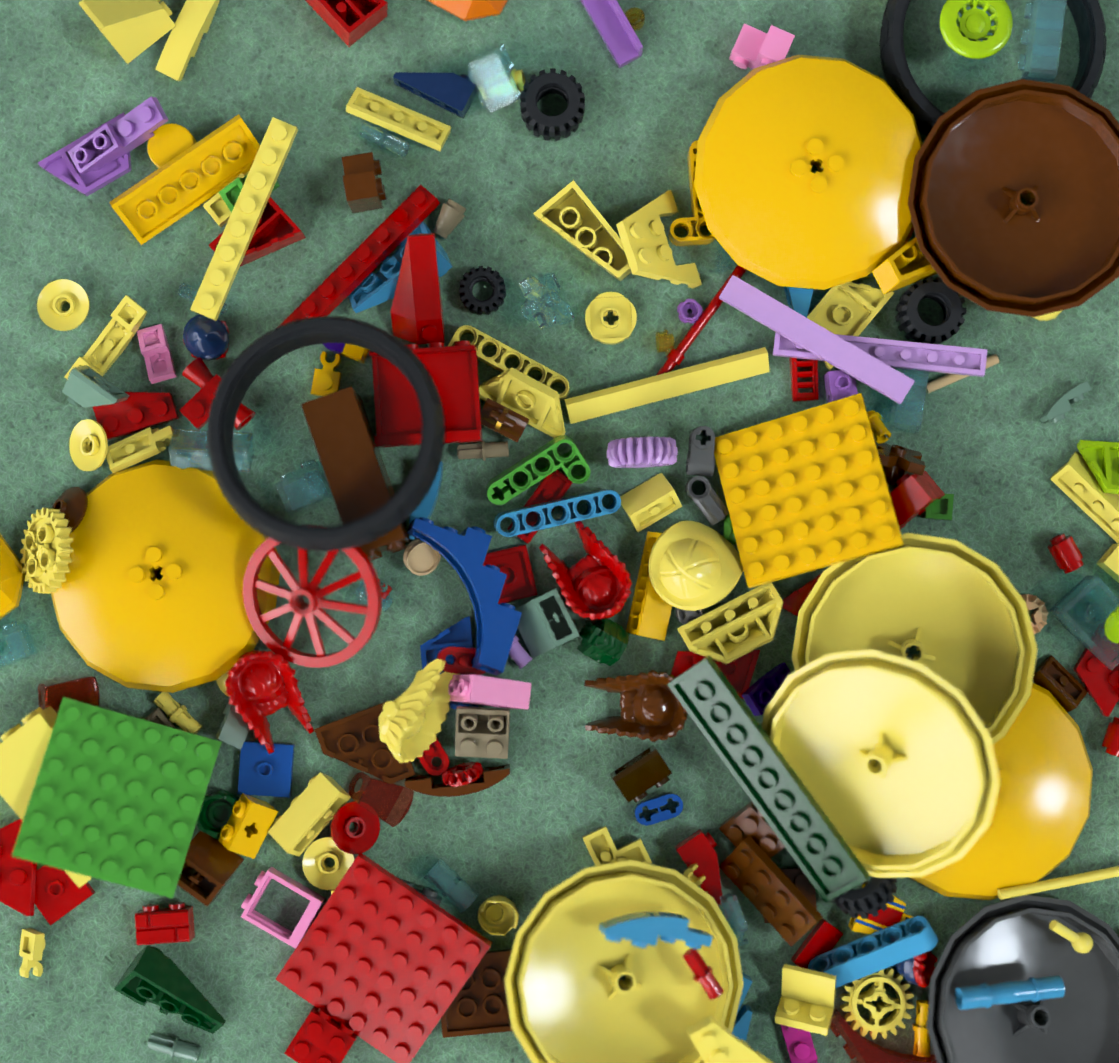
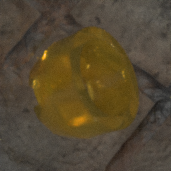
[625,7,645,31]

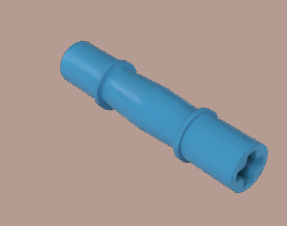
[955,975,1065,1010]

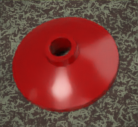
[331,801,380,854]

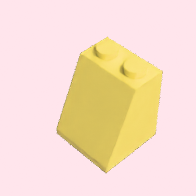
[78,0,176,64]

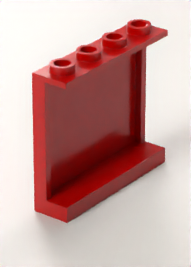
[369,341,482,448]

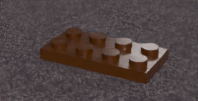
[719,836,823,947]

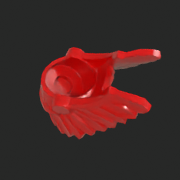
[539,521,632,620]
[225,650,314,754]

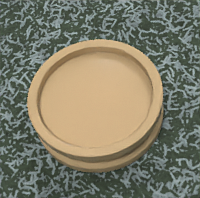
[403,539,441,576]

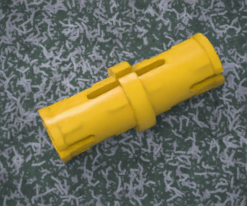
[912,1000,931,1057]

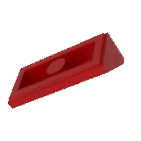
[791,918,843,969]

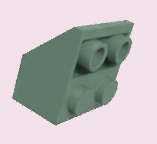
[515,588,580,658]

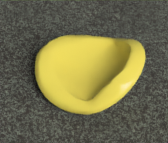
[648,521,743,611]

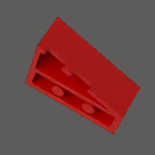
[209,197,306,267]
[889,471,945,530]

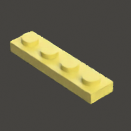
[346,87,451,151]

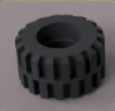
[520,68,585,141]
[895,277,967,344]
[833,877,897,919]

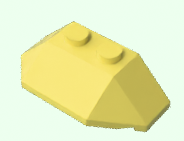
[677,582,783,664]

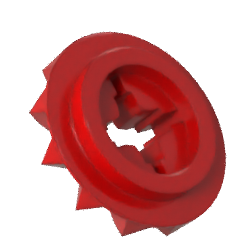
[442,761,483,787]

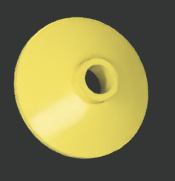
[37,279,90,331]
[69,419,108,471]
[302,837,355,890]

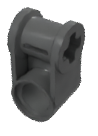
[686,426,715,477]

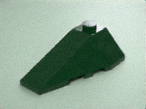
[114,945,226,1034]

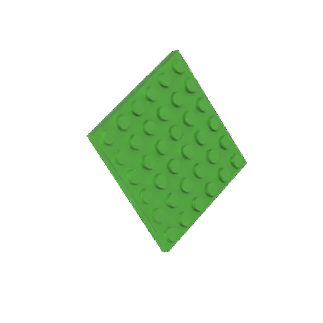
[12,697,221,899]

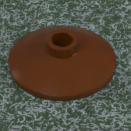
[52,487,88,533]

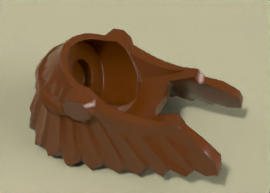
[584,670,687,742]

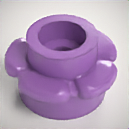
[677,299,703,324]

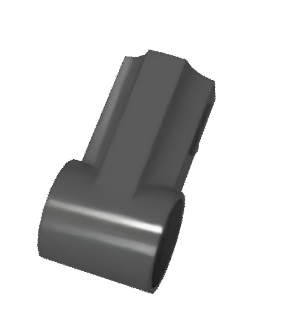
[685,476,729,526]

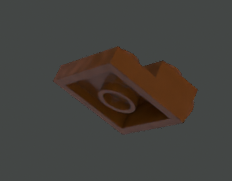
[719,801,785,858]

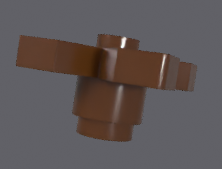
[875,441,926,485]

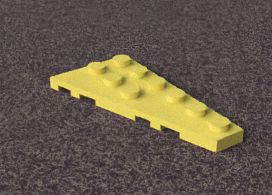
[686,1016,773,1063]

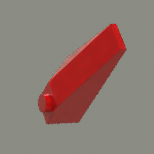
[390,233,445,345]

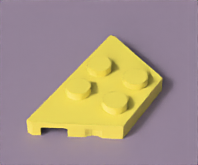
[807,281,894,370]
[479,367,566,438]

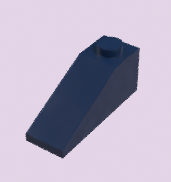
[393,72,477,119]

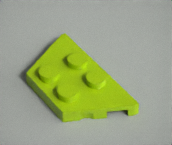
[1077,440,1119,494]

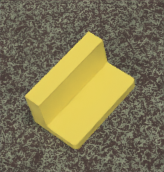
[620,473,682,532]

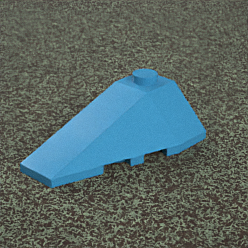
[348,221,452,313]

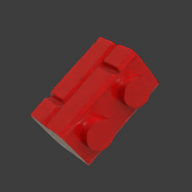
[135,902,195,945]

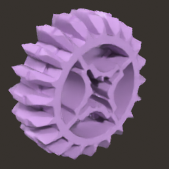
[607,437,678,468]

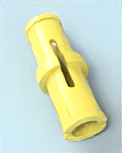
[153,692,203,734]

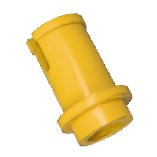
[867,410,891,444]

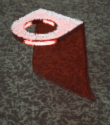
[38,676,100,714]
[349,772,414,827]

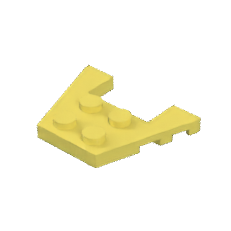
[616,190,702,288]

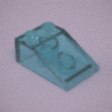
[1049,575,1119,670]

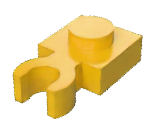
[311,351,342,396]

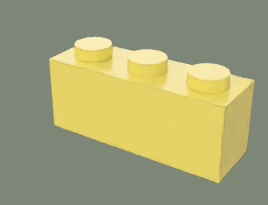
[268,772,351,857]

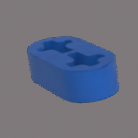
[634,793,683,826]

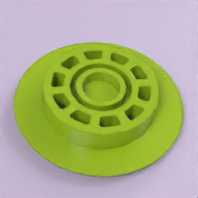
[940,0,1013,59]

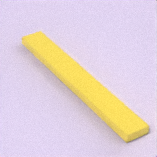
[564,347,770,424]

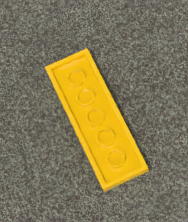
[109,114,260,245]

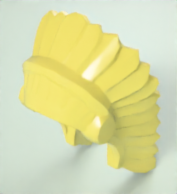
[378,659,460,763]

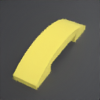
[64,295,147,379]

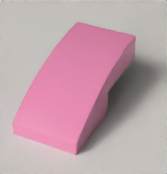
[137,324,177,384]

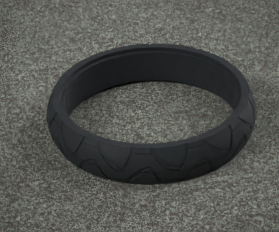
[879,0,1107,136]
[207,316,445,551]

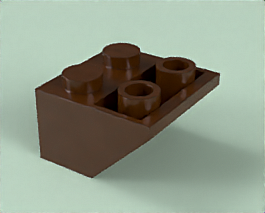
[177,831,244,907]

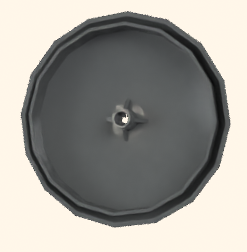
[927,895,1119,1063]

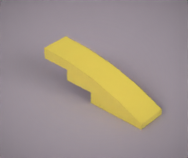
[155,0,220,81]

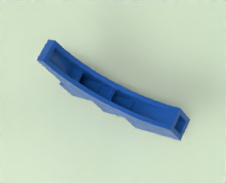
[407,517,522,676]

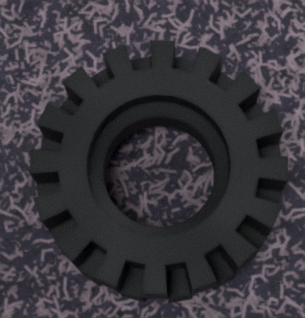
[459,266,506,315]

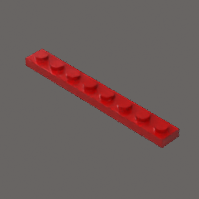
[278,185,440,327]

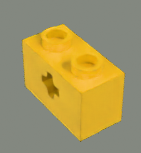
[218,793,278,859]

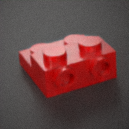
[284,1007,357,1063]

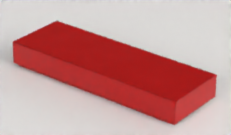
[507,470,573,544]

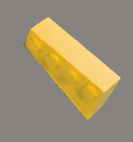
[872,237,937,295]

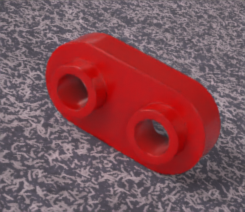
[437,646,485,675]
[418,736,450,776]

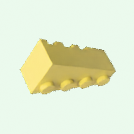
[533,180,631,281]

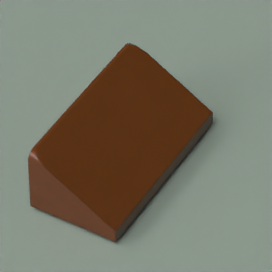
[1033,655,1088,713]

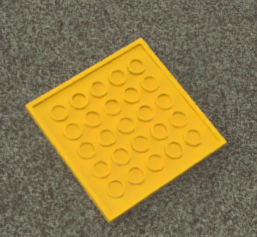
[714,393,904,588]

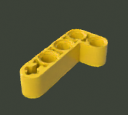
[668,140,715,246]

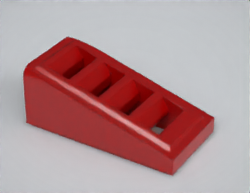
[789,357,819,402]

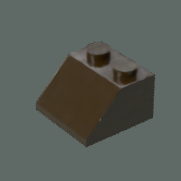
[610,745,672,803]

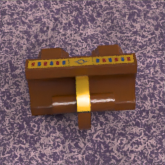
[481,398,529,443]

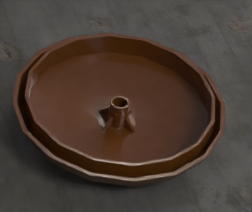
[908,79,1119,317]

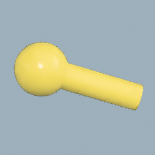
[1049,920,1093,954]

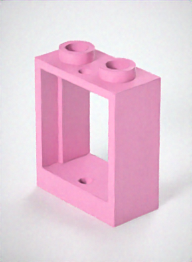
[448,675,532,710]
[241,867,325,949]

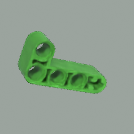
[486,435,590,505]

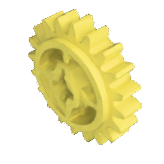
[840,967,914,1040]

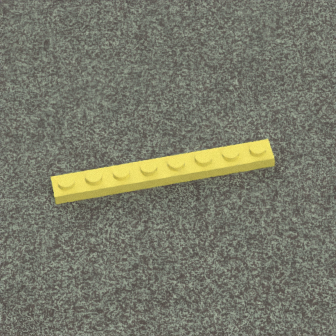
[190,117,298,321]

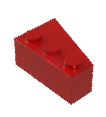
[305,0,388,47]

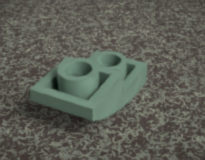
[1040,380,1092,424]
[215,701,249,750]

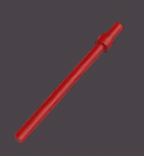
[656,265,746,375]

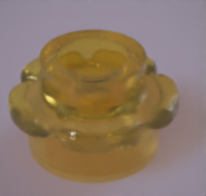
[655,329,674,355]

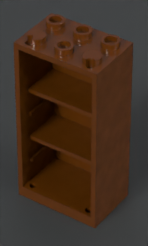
[301,386,411,561]

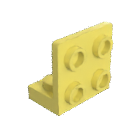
[775,964,836,1036]

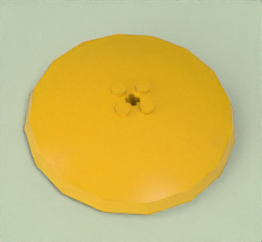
[694,55,923,290]
[51,460,280,693]
[909,682,1093,900]

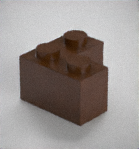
[342,152,386,213]

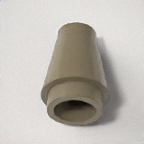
[433,199,466,239]

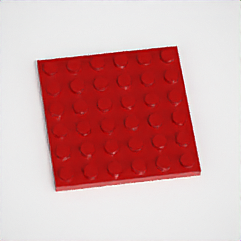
[276,852,492,1063]

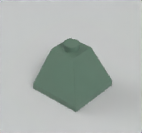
[62,365,129,408]

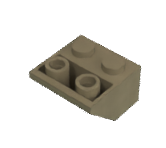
[455,706,510,759]

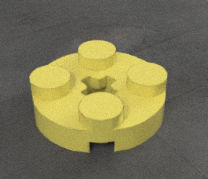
[585,292,637,345]

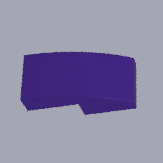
[742,662,792,716]

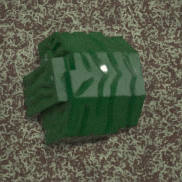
[577,618,630,666]
[197,790,239,838]

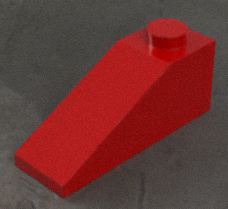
[674,829,725,914]

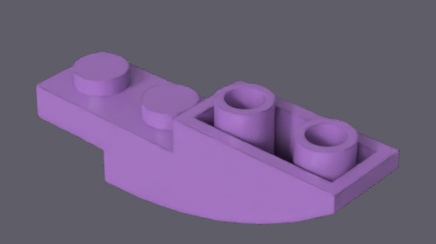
[68,96,168,175]

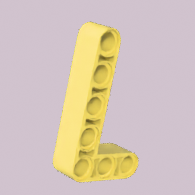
[448,325,569,401]

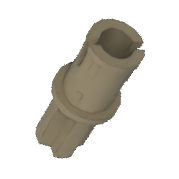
[457,440,509,461]

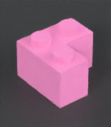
[730,24,795,69]

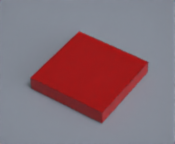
[483,545,538,604]

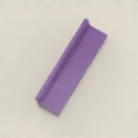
[581,0,643,68]

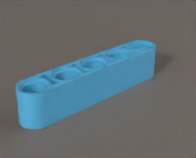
[493,489,621,537]
[808,916,938,988]

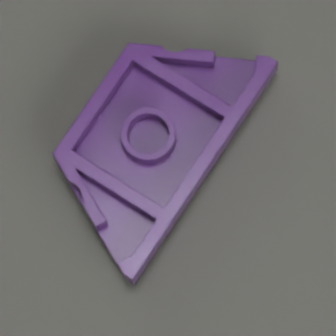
[38,112,131,196]

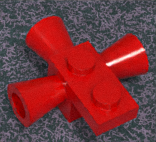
[179,357,256,431]

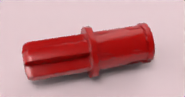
[683,948,724,1000]

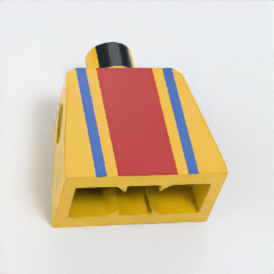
[848,880,913,934]

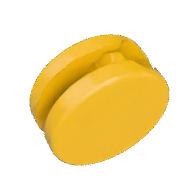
[147,123,197,169]

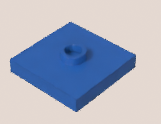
[237,741,295,798]

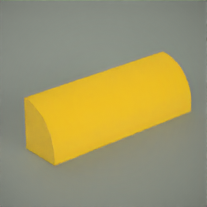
[626,531,672,641]

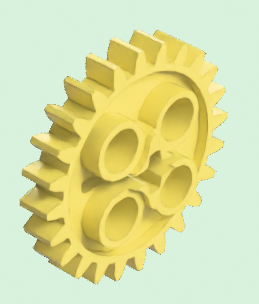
[20,508,73,594]

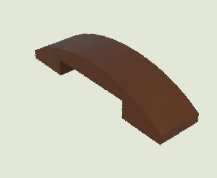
[404,764,510,797]

